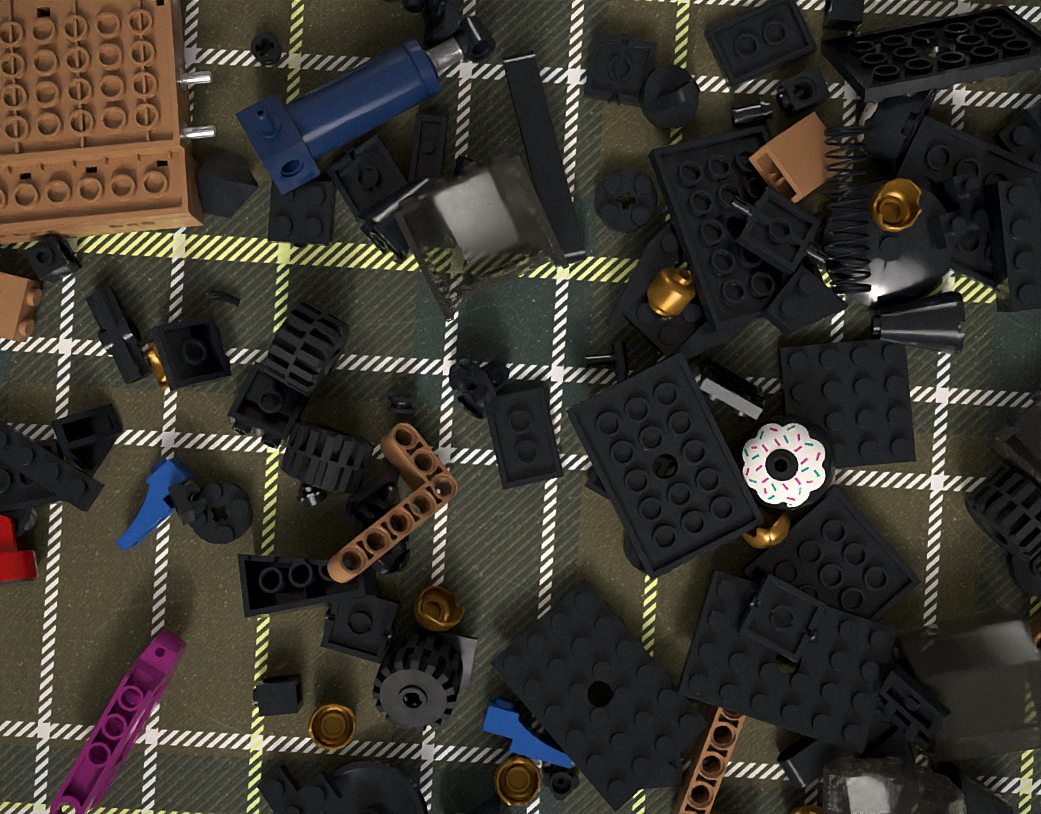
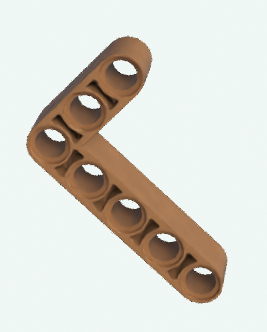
[327,423,458,583]
[671,705,746,814]

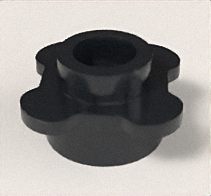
[296,483,328,506]
[542,765,580,800]

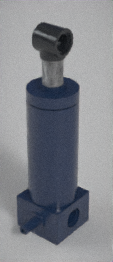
[235,15,496,195]

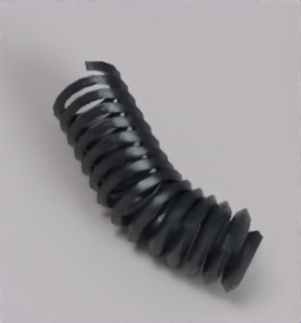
[209,290,240,307]

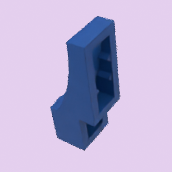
[116,458,195,551]
[482,697,572,768]

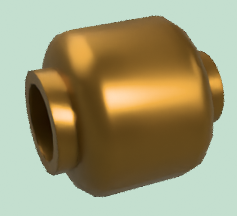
[647,267,696,316]

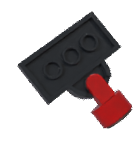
[0,439,67,588]

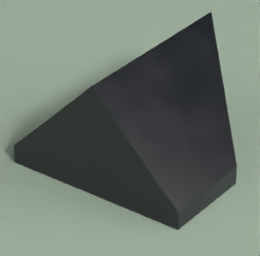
[196,151,259,219]
[50,404,123,477]

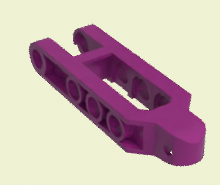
[50,630,186,814]

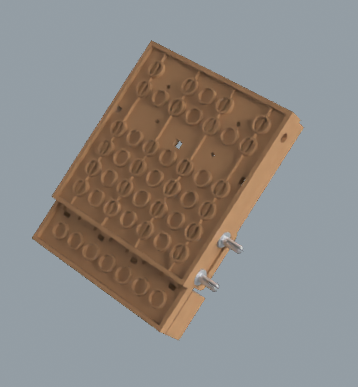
[0,0,216,244]

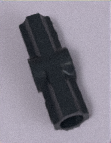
[86,287,153,384]

